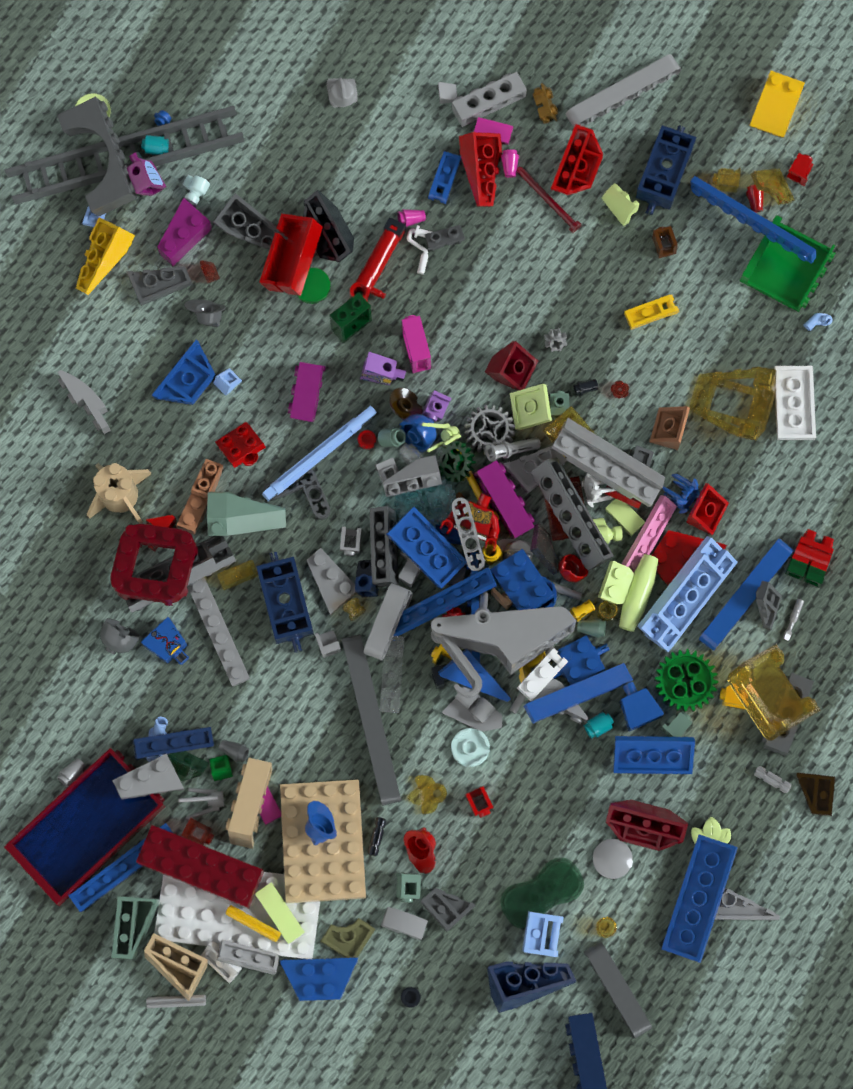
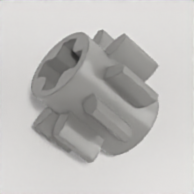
[544,328,567,352]

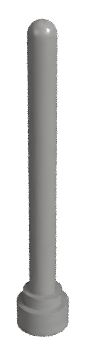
[475,591,491,625]

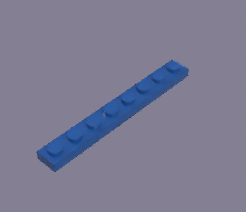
[690,176,816,264]

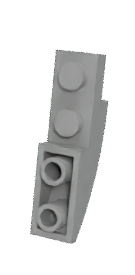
[58,370,111,434]

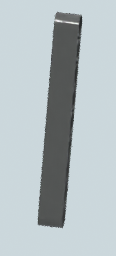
[342,634,401,806]

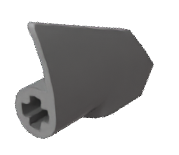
[442,686,503,732]

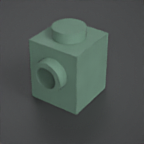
[549,391,570,420]

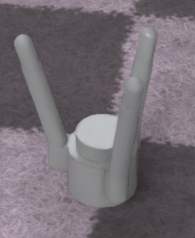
[178,788,224,820]

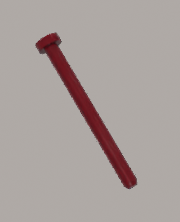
[517,166,582,233]

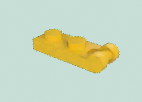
[624,294,679,330]

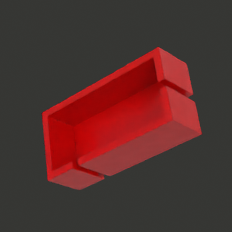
[259,213,323,296]

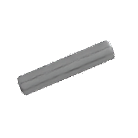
[146,995,206,1008]

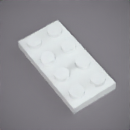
[774,366,816,440]

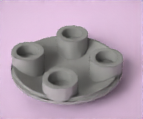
[593,839,633,879]

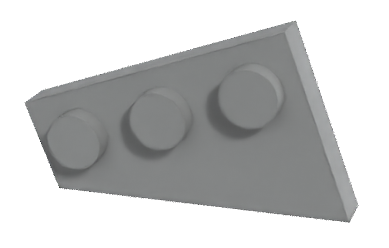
[306,548,356,616]
[113,754,184,799]

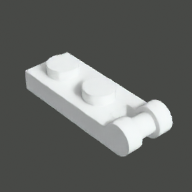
[517,648,568,701]

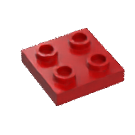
[215,421,266,468]

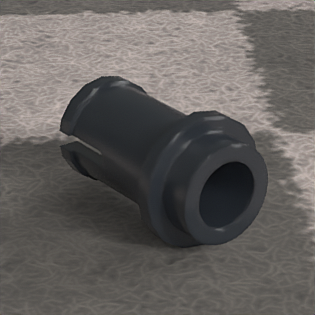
[573,379,598,396]

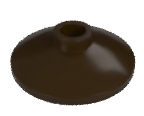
[389,388,423,420]

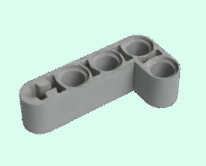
[364,583,413,660]

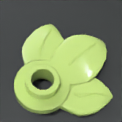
[691,817,731,844]

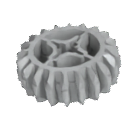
[464,405,515,456]

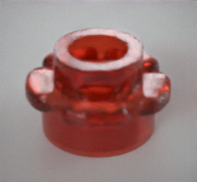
[611,381,629,399]

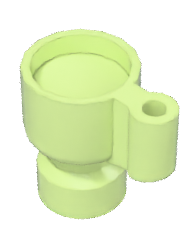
[593,518,623,544]

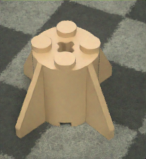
[87,463,151,524]

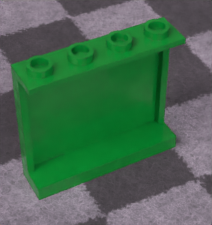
[740,215,836,312]

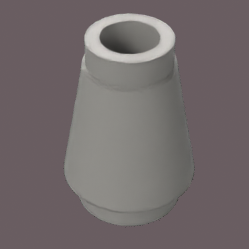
[57,758,86,788]

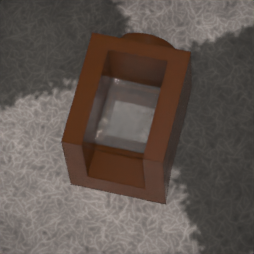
[652,226,678,258]

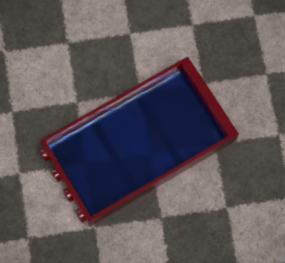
[4,748,166,906]

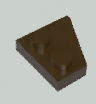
[797,773,835,817]

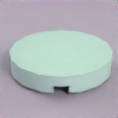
[451,728,490,767]

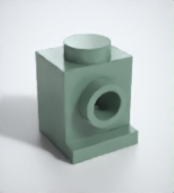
[660,711,692,737]
[396,873,421,902]

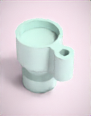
[182,175,210,206]

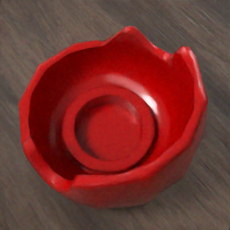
[559,554,589,583]

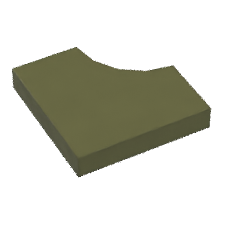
[320,918,375,958]

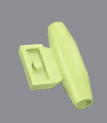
[598,554,658,632]

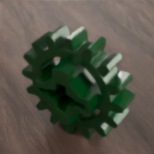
[437,441,476,483]

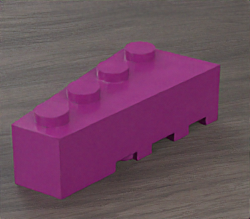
[473,460,535,539]

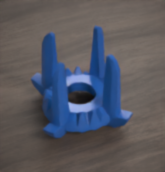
[662,474,700,514]

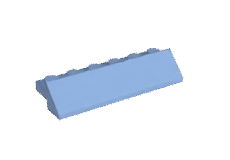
[638,536,737,652]

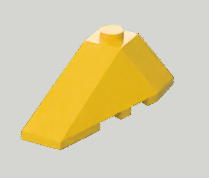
[76,217,135,295]

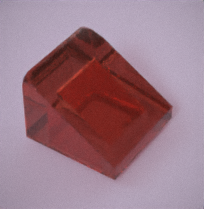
[200,260,220,283]

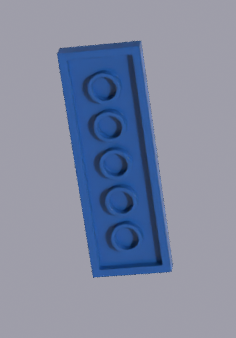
[661,834,738,963]

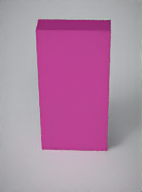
[474,117,513,145]
[260,786,282,825]

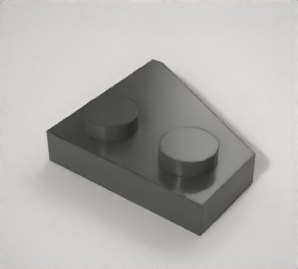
[420,888,476,932]

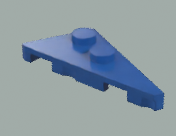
[438,648,511,702]

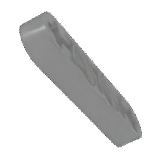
[452,497,485,571]

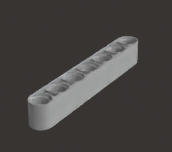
[565,54,681,127]

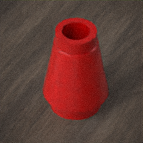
[746,184,764,213]

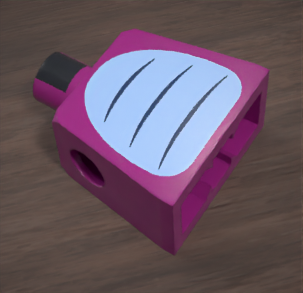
[127,152,166,196]

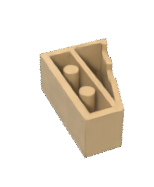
[144,933,208,1001]

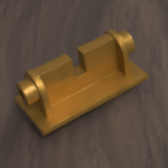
[533,83,558,124]

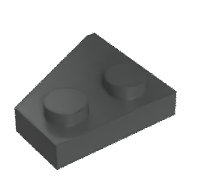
[756,581,782,630]

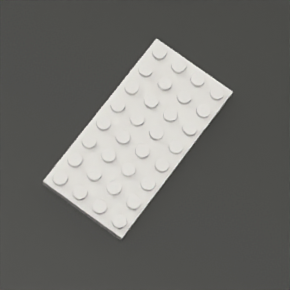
[154,872,321,959]

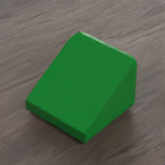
[209,755,233,782]

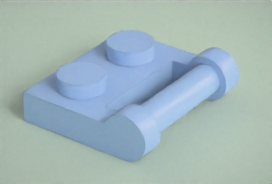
[522,911,564,957]

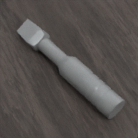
[783,599,804,641]

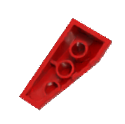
[459,132,502,207]

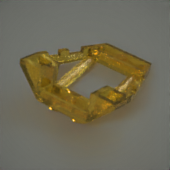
[689,367,777,440]

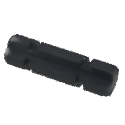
[367,817,387,856]

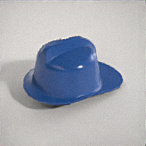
[305,801,337,845]

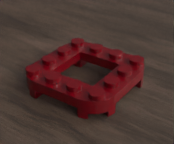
[110,524,198,606]

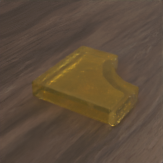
[750,168,794,205]

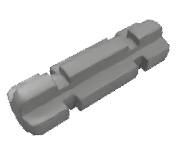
[754,766,791,793]

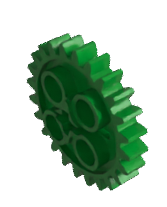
[654,649,718,712]

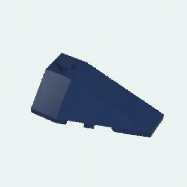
[487,961,576,1013]

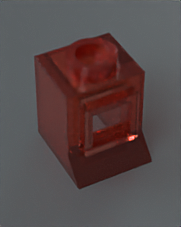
[181,817,214,846]

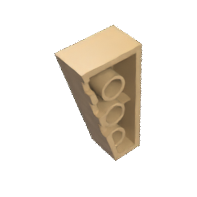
[226,758,272,849]

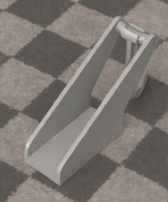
[431,607,576,698]

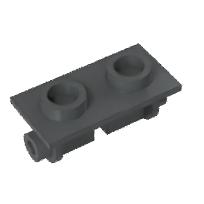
[424,225,465,251]

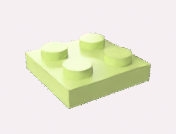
[510,384,552,430]

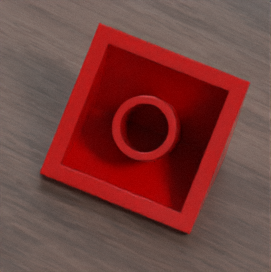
[686,483,729,535]

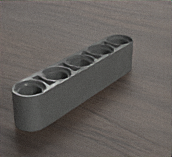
[584,941,652,1039]

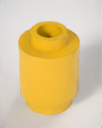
[482,545,503,565]

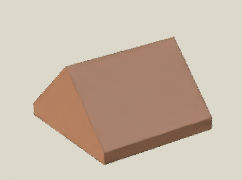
[650,406,690,450]

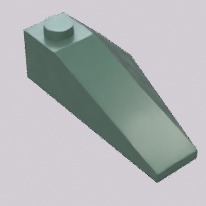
[207,492,286,536]

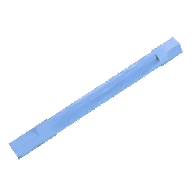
[262,406,377,501]

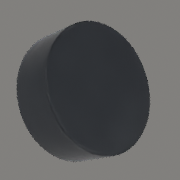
[401,987,421,1008]

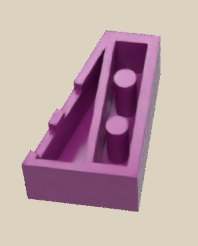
[157,198,212,266]
[288,362,326,422]

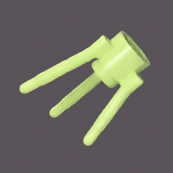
[422,423,461,452]

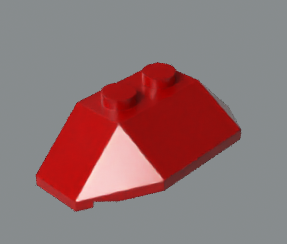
[551,124,604,195]

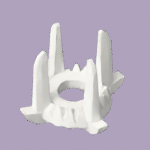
[581,473,616,507]

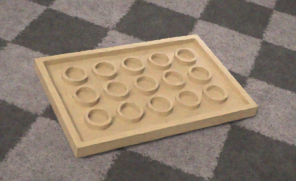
[280,780,366,904]

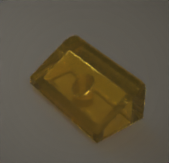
[217,560,259,590]

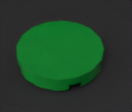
[297,267,331,304]

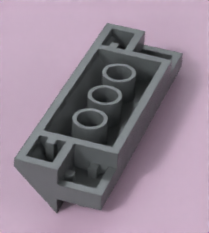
[126,536,236,613]

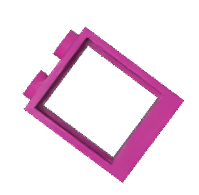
[402,315,431,373]

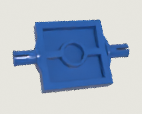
[553,635,610,686]

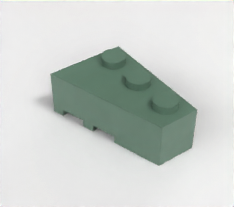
[112,896,160,960]

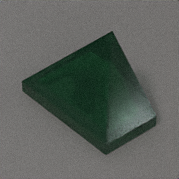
[167,751,209,781]

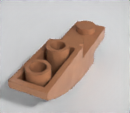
[176,459,224,535]

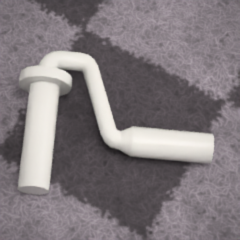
[407,225,431,275]

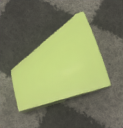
[602,184,639,226]

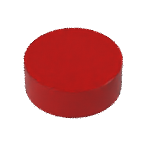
[357,430,376,449]

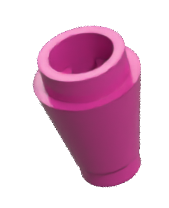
[501,150,519,178]
[397,209,426,227]

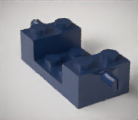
[636,125,696,215]
[256,552,314,653]

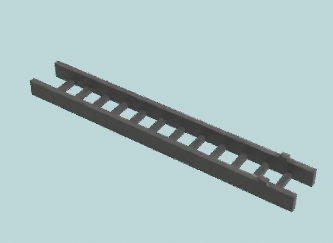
[4,105,245,205]

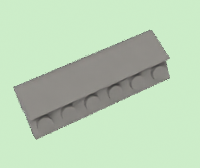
[551,418,665,507]

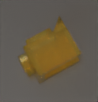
[712,167,741,193]

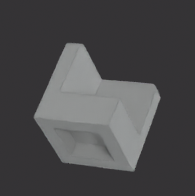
[315,630,341,658]

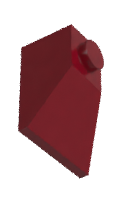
[485,341,538,391]

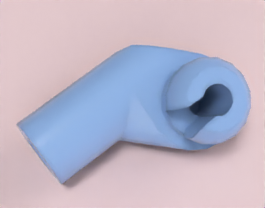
[804,313,832,331]

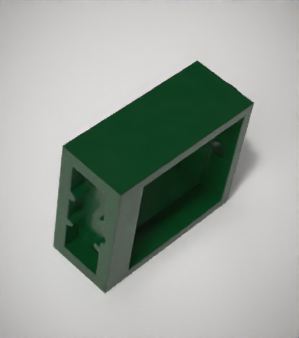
[329,292,372,343]

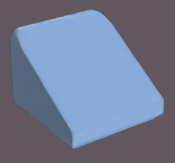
[213,368,242,396]

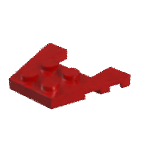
[652,530,727,586]

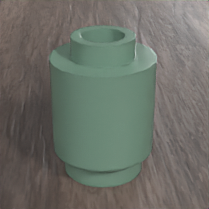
[378,428,406,448]

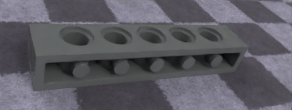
[531,457,614,570]

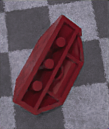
[606,800,688,851]

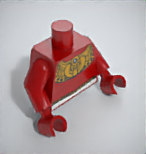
[440,493,500,551]

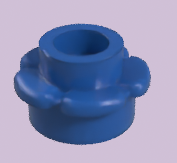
[154,110,171,126]

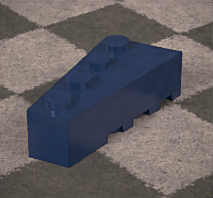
[565,1013,607,1089]

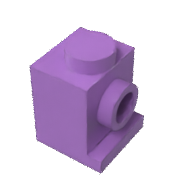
[422,390,451,422]

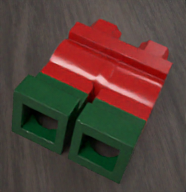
[785,529,834,587]

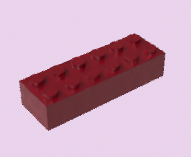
[136,825,264,909]

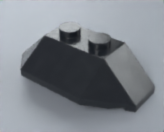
[303,190,354,262]

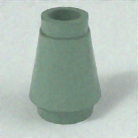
[577,619,606,638]

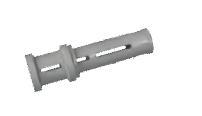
[486,437,541,462]

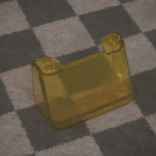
[728,644,820,741]

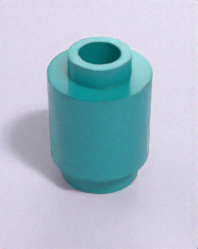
[142,135,169,155]
[583,712,614,739]

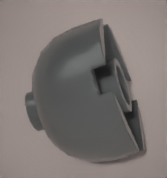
[100,618,140,654]

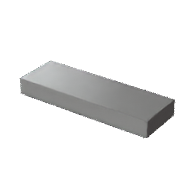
[217,940,279,975]

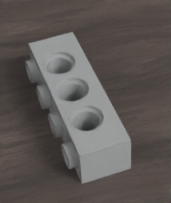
[452,72,527,127]

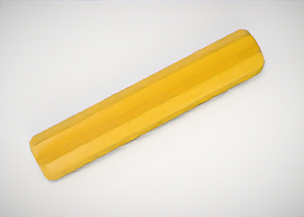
[225,905,281,942]

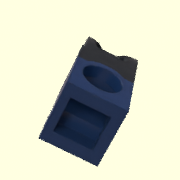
[355,559,379,598]

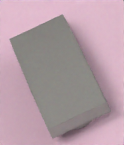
[381,907,428,940]

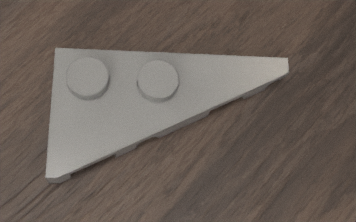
[715,888,780,920]

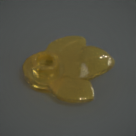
[408,775,447,814]

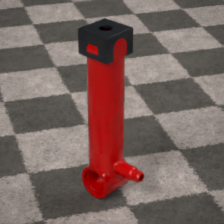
[350,217,406,301]

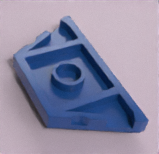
[152,340,216,405]
[280,958,358,1001]

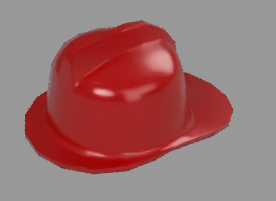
[404,827,436,874]

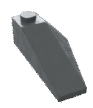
[213,193,287,250]

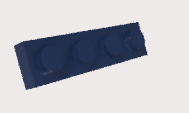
[133,727,214,759]

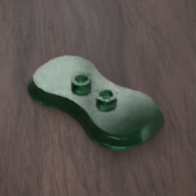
[500,858,584,929]

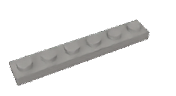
[187,577,250,687]

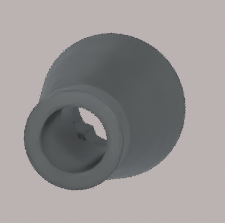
[219,739,249,763]

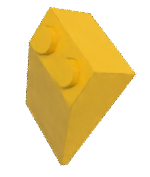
[749,71,805,138]

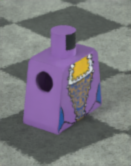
[360,352,406,385]

